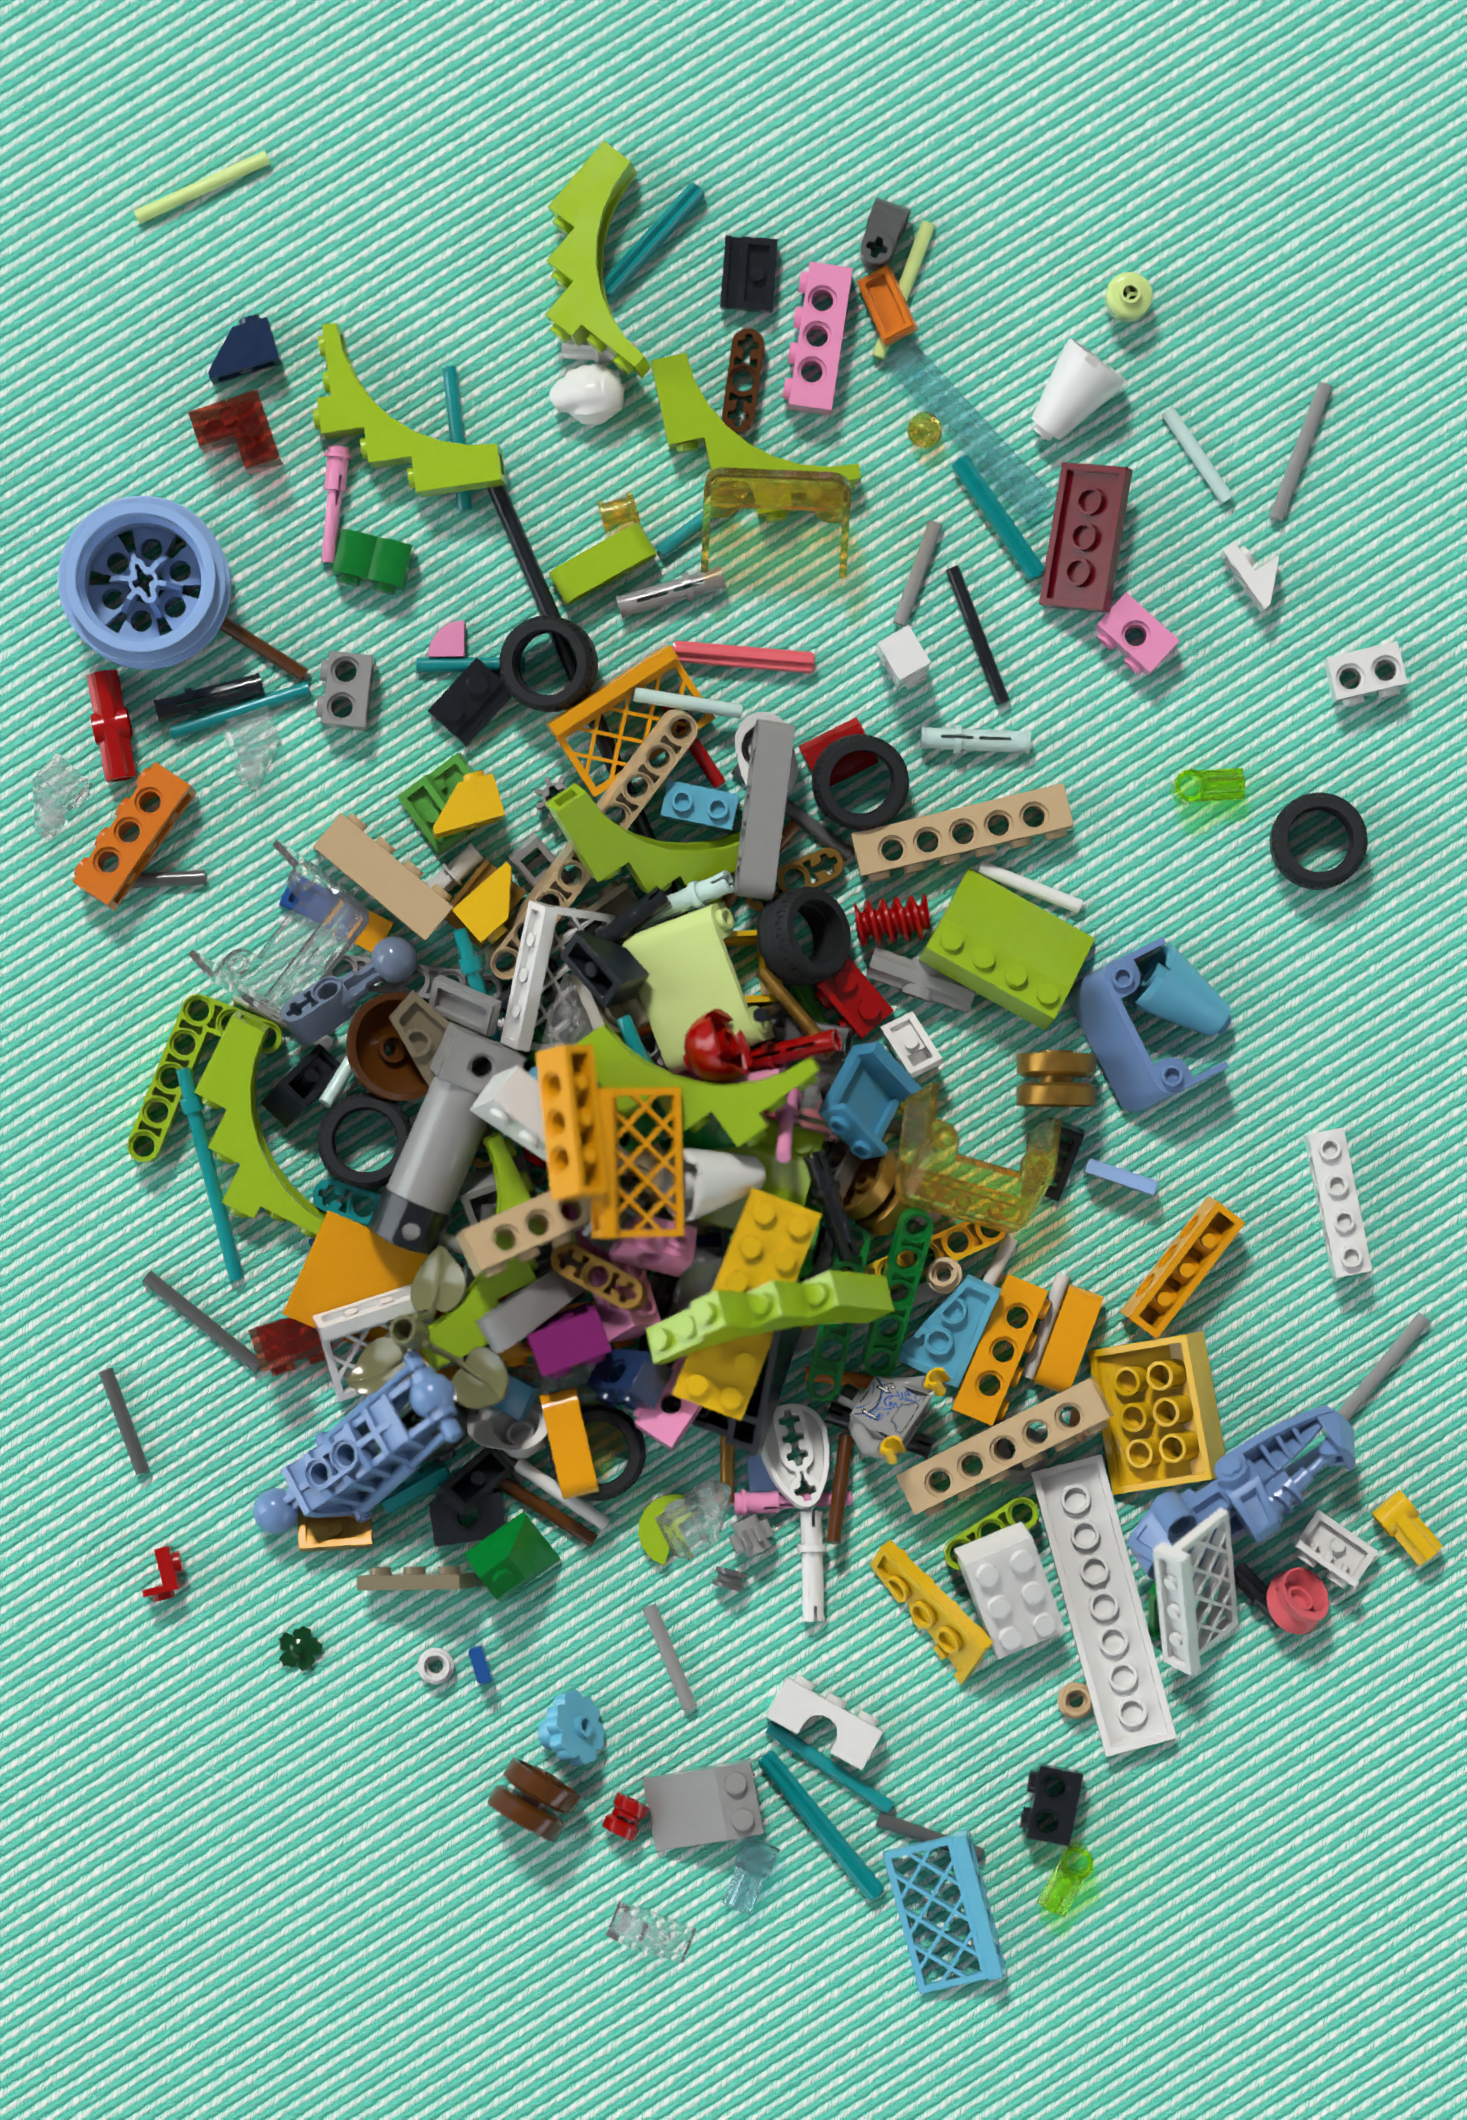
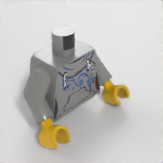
[838,1367,951,1465]

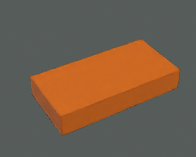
[856,265,919,346]

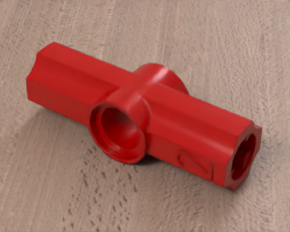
[86,669,138,783]

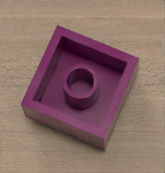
[526,1301,612,1379]

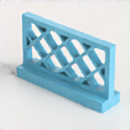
[882,1828,1007,1994]

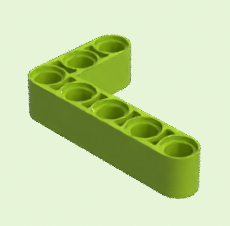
[127,994,285,1163]

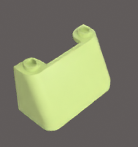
[623,901,775,1073]

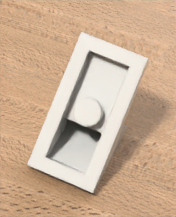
[1220,541,1279,613]
[880,1011,944,1078]

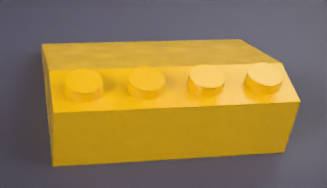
[1087,1331,1225,1495]

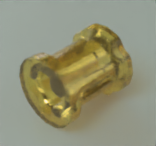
[596,491,640,533]

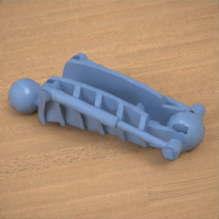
[253,1350,463,1534]

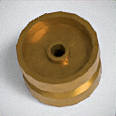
[1016,1050,1096,1107]
[842,1150,922,1236]

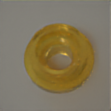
[907,412,942,448]

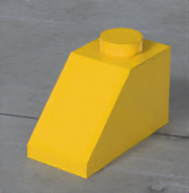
[432,770,505,839]
[452,862,513,945]

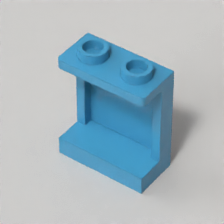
[817,1041,922,1159]

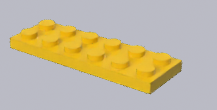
[671,1187,821,1421]

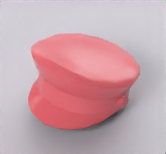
[1266,1567,1330,1635]

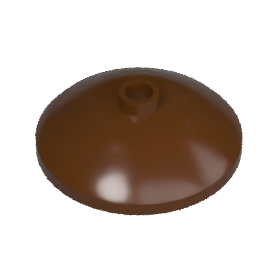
[346,992,429,1102]

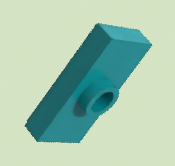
[381,1459,451,1513]

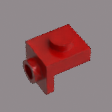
[142,1545,184,1602]

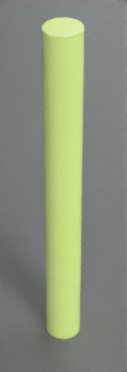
[134,150,271,224]
[872,221,935,360]

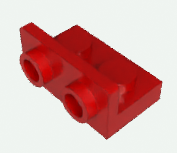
[813,957,894,1039]

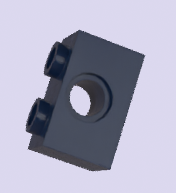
[586,1348,673,1410]

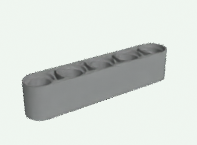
[734,719,795,900]
[476,1252,586,1354]

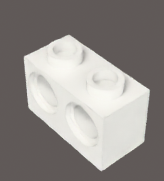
[876,625,931,690]
[1323,641,1408,707]

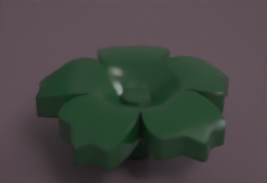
[279,1626,323,1671]

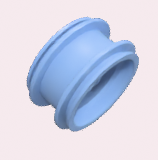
[58,496,231,670]

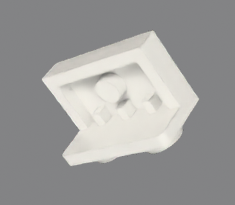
[1292,1509,1378,1589]

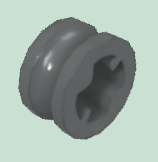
[712,1566,747,1592]

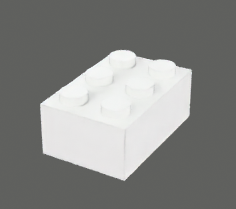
[954,1522,1066,1659]

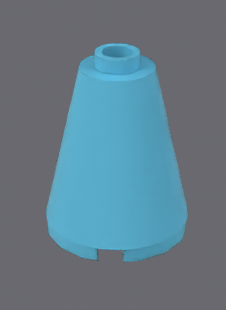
[1128,944,1232,1037]

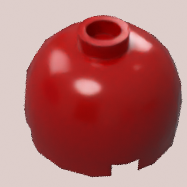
[683,1009,753,1083]

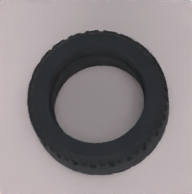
[499,615,598,712]
[811,734,909,831]
[1270,792,1368,890]
[757,886,851,986]
[317,1093,412,1189]
[549,1404,646,1501]

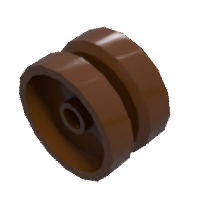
[487,1757,582,1842]

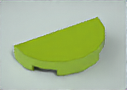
[638,1494,684,1566]

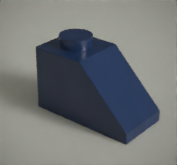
[208,314,282,385]

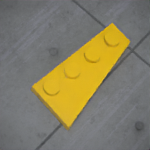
[870,1539,994,1685]

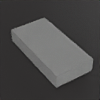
[429,974,502,1037]

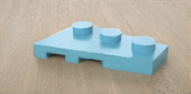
[898,1275,1002,1388]

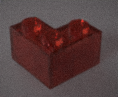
[188,389,283,476]
[248,1317,337,1377]

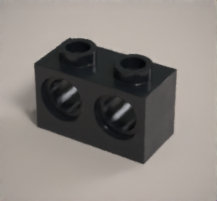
[1019,1763,1083,1847]

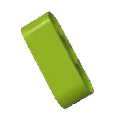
[549,522,657,606]
[943,1497,1039,1570]

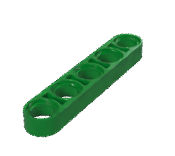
[861,1206,934,1377]
[807,1225,870,1401]

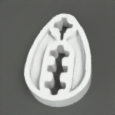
[760,1403,829,1510]

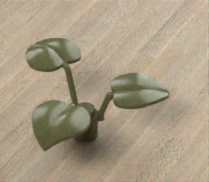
[346,1246,509,1409]

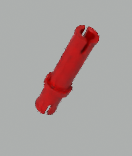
[747,1028,842,1071]

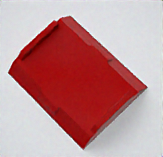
[798,717,879,787]

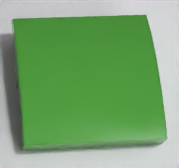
[397,752,482,855]

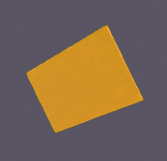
[282,1210,510,1382]

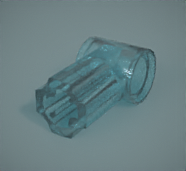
[721,1836,780,1915]

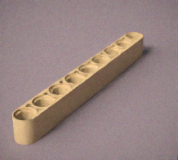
[486,709,698,980]

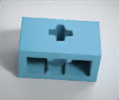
[660,780,739,834]

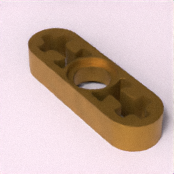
[745,848,843,912]
[551,1242,648,1312]

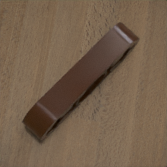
[722,328,764,435]

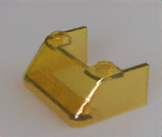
[701,467,851,579]
[895,1082,1062,1233]

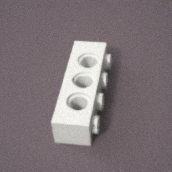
[1304,1127,1372,1278]

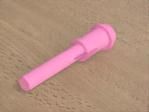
[321,446,353,563]
[775,1087,802,1163]
[734,1489,852,1518]

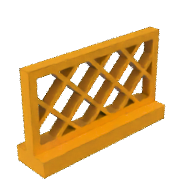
[545,645,715,797]
[591,1087,684,1238]

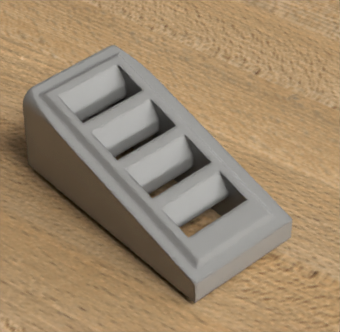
[507,833,583,905]

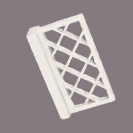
[500,900,615,1052]
[312,1284,464,1402]
[1153,1508,1238,1676]

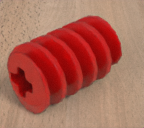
[853,894,930,947]

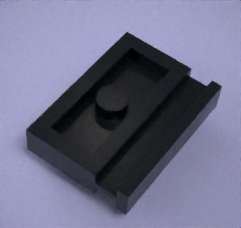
[720,235,778,313]
[428,657,512,746]

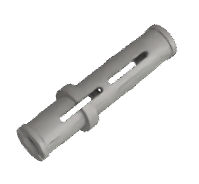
[616,566,726,618]

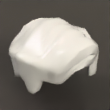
[550,364,626,425]

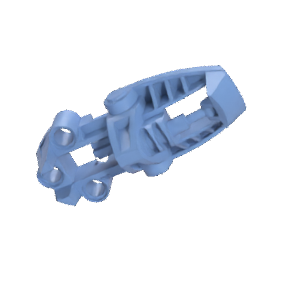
[1127,1405,1355,1580]

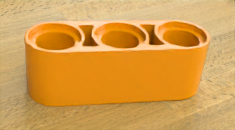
[1033,1284,1104,1393]
[540,1387,599,1500]

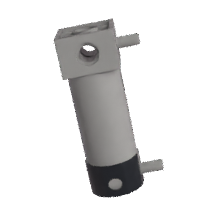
[367,1022,539,1255]

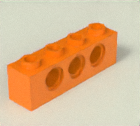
[72,762,197,911]

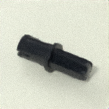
[1234,1563,1279,1629]

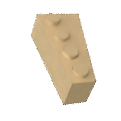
[313,813,453,941]

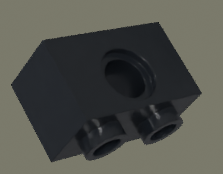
[428,1489,507,1547]

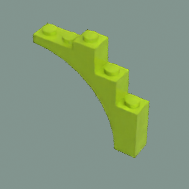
[545,141,651,378]
[313,322,507,498]
[651,353,862,523]
[545,783,783,906]
[194,1010,326,1239]
[575,1022,821,1147]
[420,1132,544,1370]
[646,1270,894,1364]

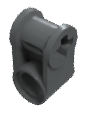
[860,197,911,272]

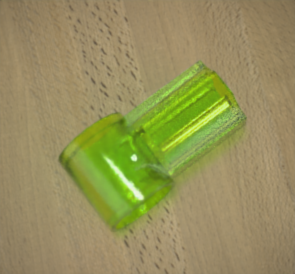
[1170,768,1245,805]
[1036,1842,1094,1917]

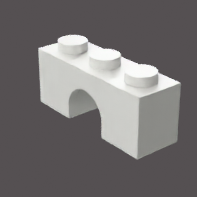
[765,1674,883,1770]

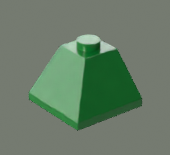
[464,1511,561,1602]

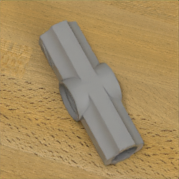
[865,947,976,1013]

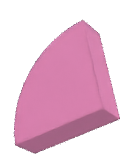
[428,620,465,658]

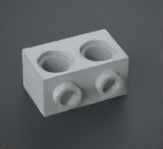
[316,651,375,731]

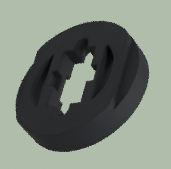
[798,1229,835,1283]

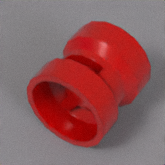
[601,1792,650,1841]

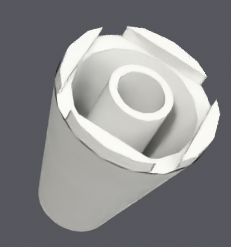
[1031,338,1127,442]
[659,1147,766,1222]

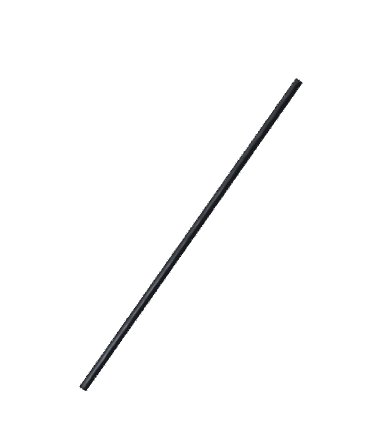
[487,485,824,1234]

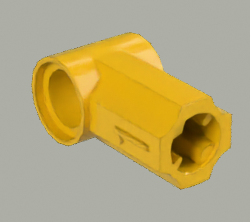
[1371,1490,1443,1566]

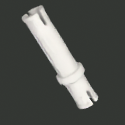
[797,1510,826,1622]

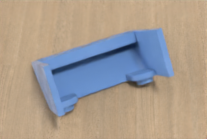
[1068,937,1229,1113]

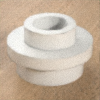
[417,1647,454,1684]

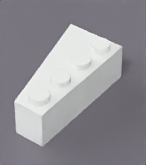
[470,1065,631,1168]

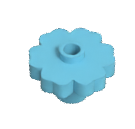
[538,1690,605,1767]

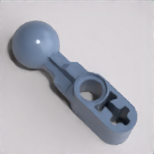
[281,936,417,1045]

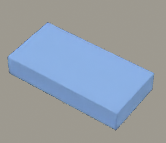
[1083,1159,1158,1196]

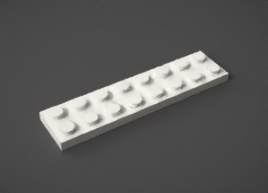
[1031,1454,1177,1757]

